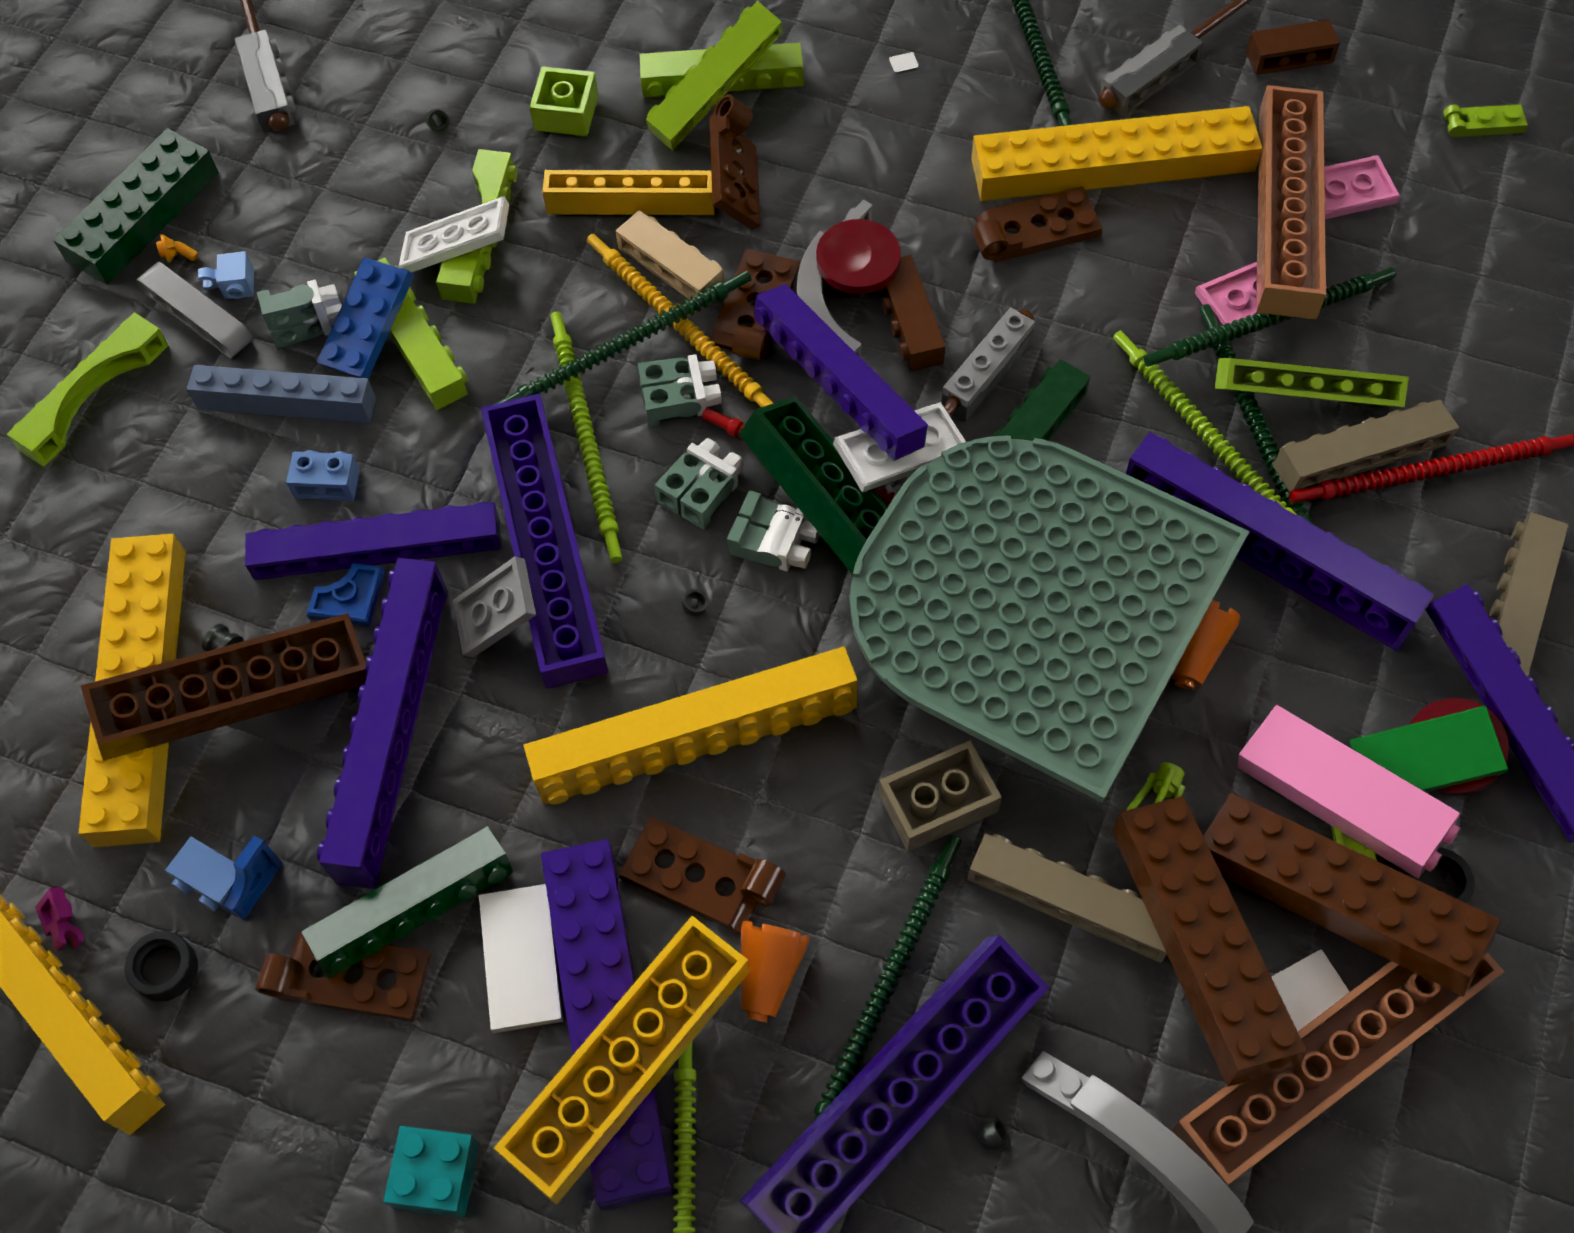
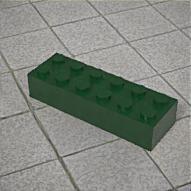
[53,128,219,285]
[738,396,888,574]

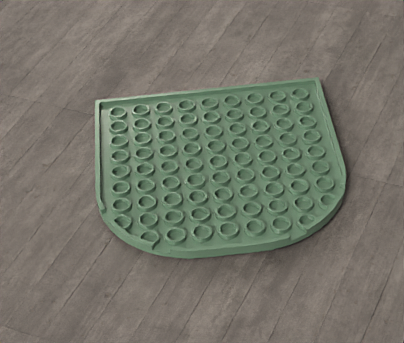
[850,435,1249,803]

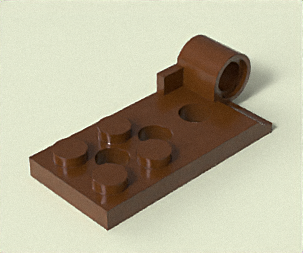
[710,95,760,230]
[973,186,1103,263]
[710,248,800,361]
[619,816,786,935]
[255,931,432,1022]

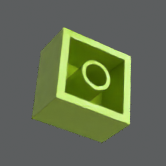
[529,66,599,136]

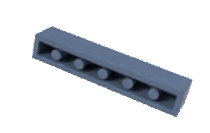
[186,365,376,423]

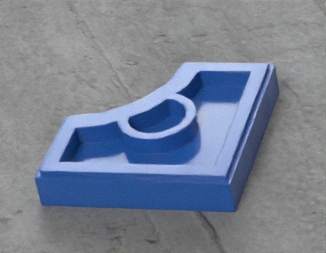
[306,563,385,627]
[223,836,283,920]

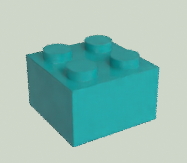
[383,1126,480,1218]

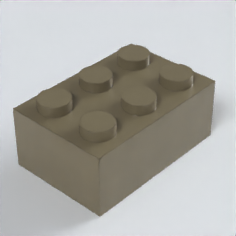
[878,740,1002,852]

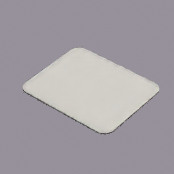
[889,52,919,72]

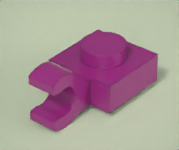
[35,887,84,951]

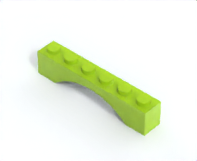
[436,149,518,304]
[7,312,169,467]

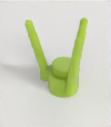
[1126,762,1185,810]

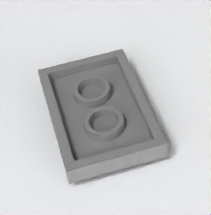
[453,556,536,658]

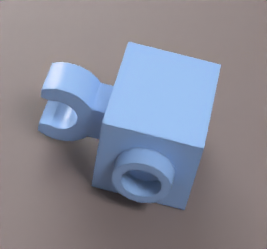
[198,251,254,300]

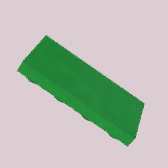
[1349,705,1508,792]

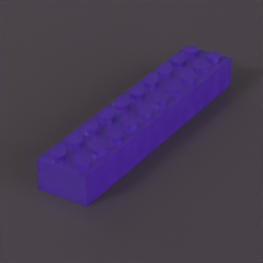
[480,394,609,689]
[1126,432,1434,651]
[317,558,448,889]
[541,839,674,1210]
[739,935,1050,1233]

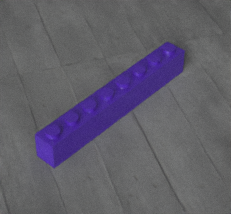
[754,284,928,461]
[245,502,501,580]
[1425,584,1574,843]

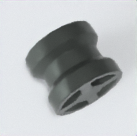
[202,624,244,652]

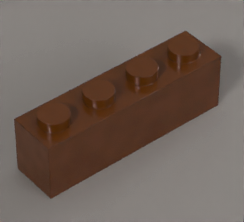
[877,255,946,371]

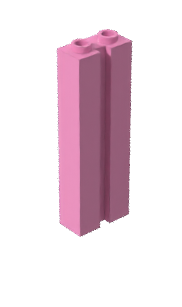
[1238,704,1461,879]

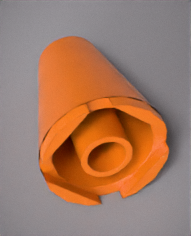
[1171,600,1241,690]
[741,921,810,1023]

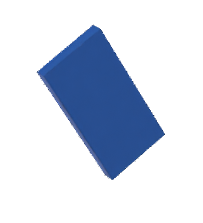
[317,257,415,379]

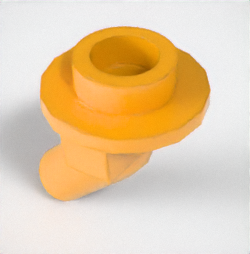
[156,234,199,263]

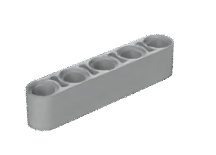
[136,262,254,358]

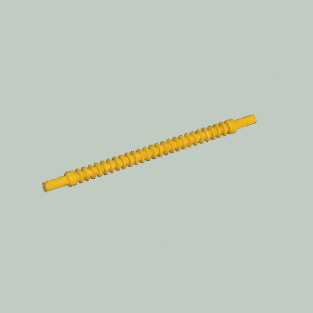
[587,234,773,408]

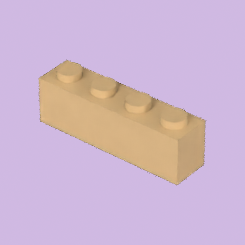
[616,210,724,308]

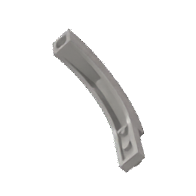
[797,200,872,358]
[1021,1051,1254,1233]

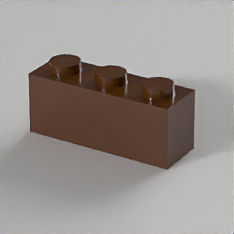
[1246,19,1340,75]

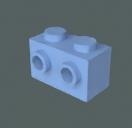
[286,450,360,501]
[165,837,236,913]

